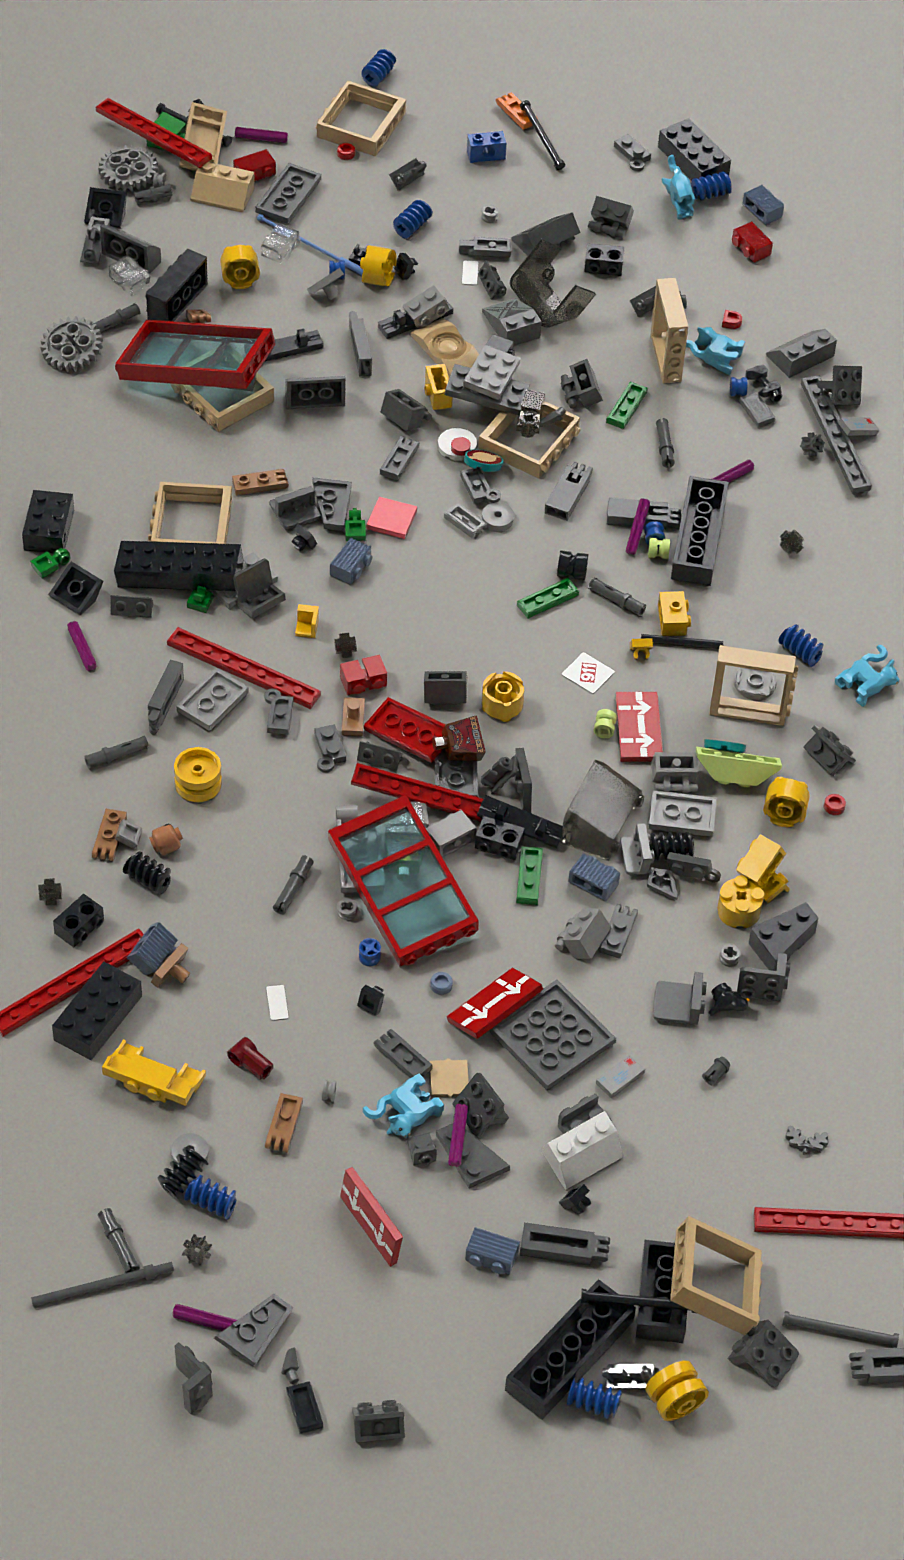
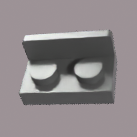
[558,1094,611,1134]

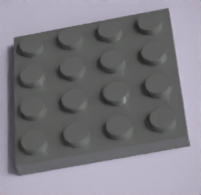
[489,979,616,1090]

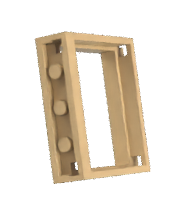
[315,81,406,156]
[650,278,688,383]
[171,346,274,432]
[478,393,581,478]
[148,482,232,544]
[709,645,799,726]
[670,1216,763,1335]

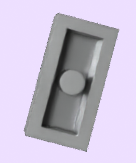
[426,810,476,857]

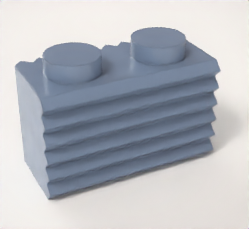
[743,184,784,226]
[330,538,373,584]
[568,853,620,901]
[127,922,178,975]
[465,1227,520,1275]

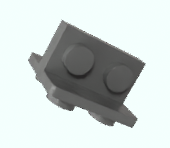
[818,365,862,405]
[269,486,321,530]
[803,725,856,776]
[452,1073,509,1136]
[352,1400,405,1442]

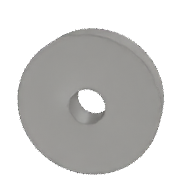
[482,502,514,531]
[171,1133,209,1167]

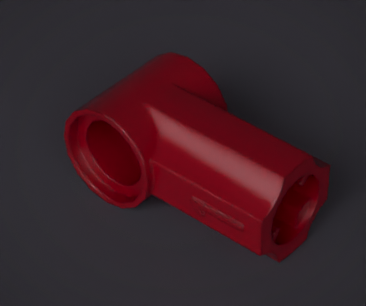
[227,1037,273,1080]

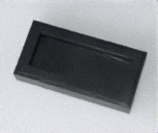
[286,1381,323,1434]

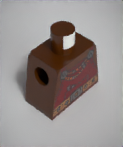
[432,715,486,761]

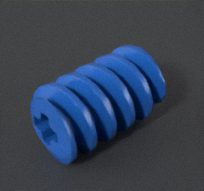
[361,49,396,87]
[691,172,732,201]
[393,200,433,239]
[778,624,824,667]
[184,1175,237,1219]
[567,1377,621,1419]

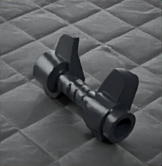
[745,365,782,402]

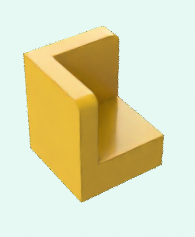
[295,604,319,638]

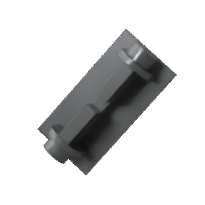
[389,158,427,191]
[80,228,102,264]
[478,260,507,299]
[629,286,656,317]
[110,595,153,617]
[357,741,403,771]
[481,756,518,794]
[602,1364,655,1389]

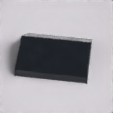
[84,187,127,228]
[48,561,104,615]

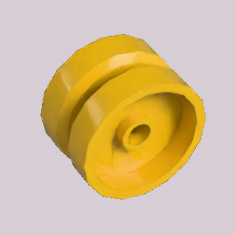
[174,747,222,803]
[645,1360,709,1421]

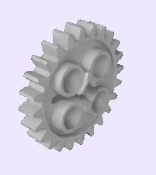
[99,145,158,191]
[40,316,103,372]

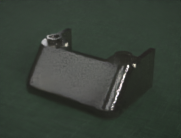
[510,240,596,328]

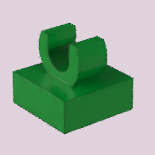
[187,586,213,613]

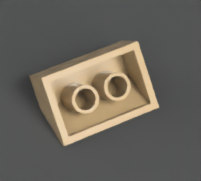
[190,162,255,212]

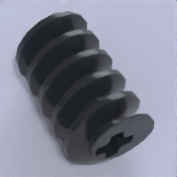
[650,832,694,860]
[123,851,171,894]
[157,1147,209,1199]

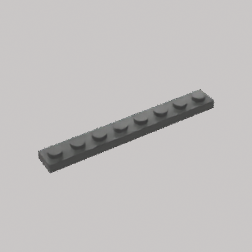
[801,375,872,494]

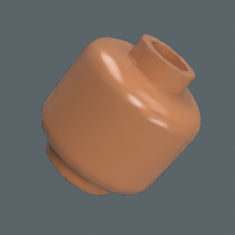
[149,823,183,855]

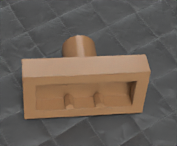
[342,698,365,736]
[151,943,190,988]

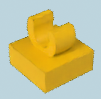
[629,638,653,659]

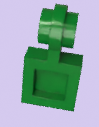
[345,508,366,541]
[30,548,71,578]

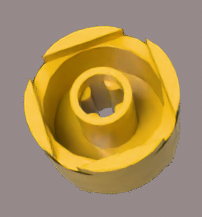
[220,245,260,289]
[360,245,397,286]
[482,671,524,722]
[763,777,810,827]
[717,875,764,928]

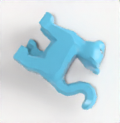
[662,154,695,219]
[686,327,745,375]
[835,645,900,707]
[362,1073,444,1138]

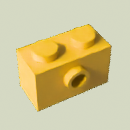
[424,364,453,410]
[658,591,691,636]
[736,834,786,889]

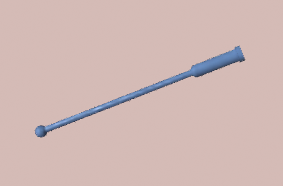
[257,214,363,277]

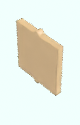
[430,1058,469,1098]

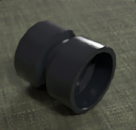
[557,550,589,580]

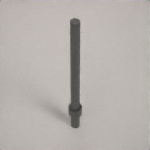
[31,1262,174,1307]

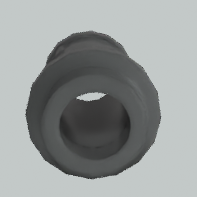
[702,1056,731,1085]

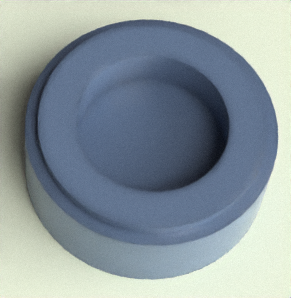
[430,972,453,995]

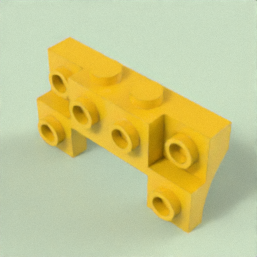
[102,1039,206,1106]

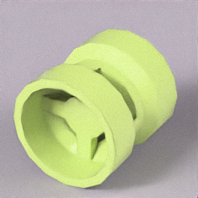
[648,538,670,559]
[593,709,617,738]

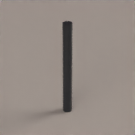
[641,634,723,649]

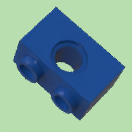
[467,131,507,163]

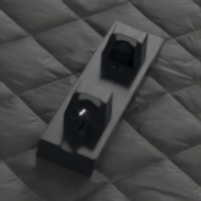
[378,299,453,339]
[244,328,323,362]
[477,795,565,849]

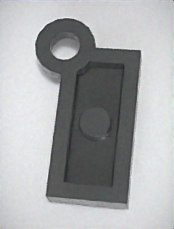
[614,134,651,171]
[460,467,501,504]
[264,689,293,735]
[314,724,346,772]
[667,852,721,883]

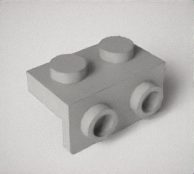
[402,285,450,329]
[620,824,654,875]

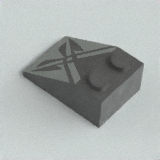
[482,298,542,346]

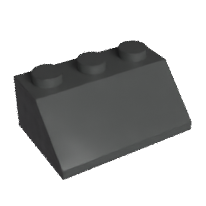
[511,212,581,257]
[100,224,161,275]
[766,329,837,378]
[285,376,346,409]

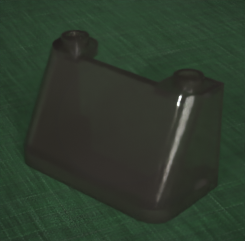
[561,760,645,861]

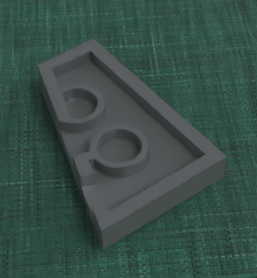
[436,1123,510,1189]
[214,1294,293,1366]

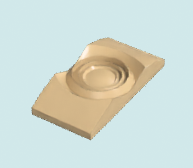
[179,102,227,171]
[411,318,479,378]

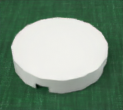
[438,428,477,461]

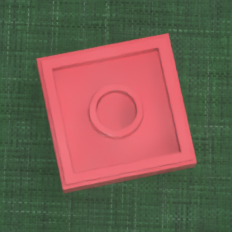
[367,497,417,539]

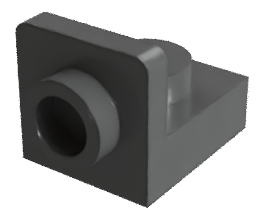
[407,1133,437,1165]

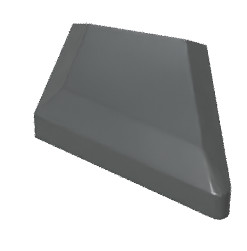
[647,867,677,900]

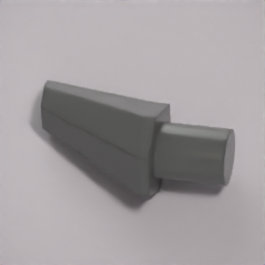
[537,407,566,427]
[281,1348,299,1384]

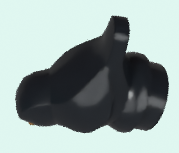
[708,983,750,1016]

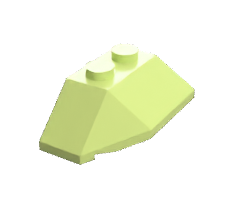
[696,747,782,787]

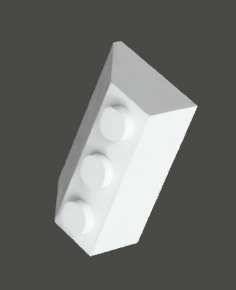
[541,1111,623,1190]

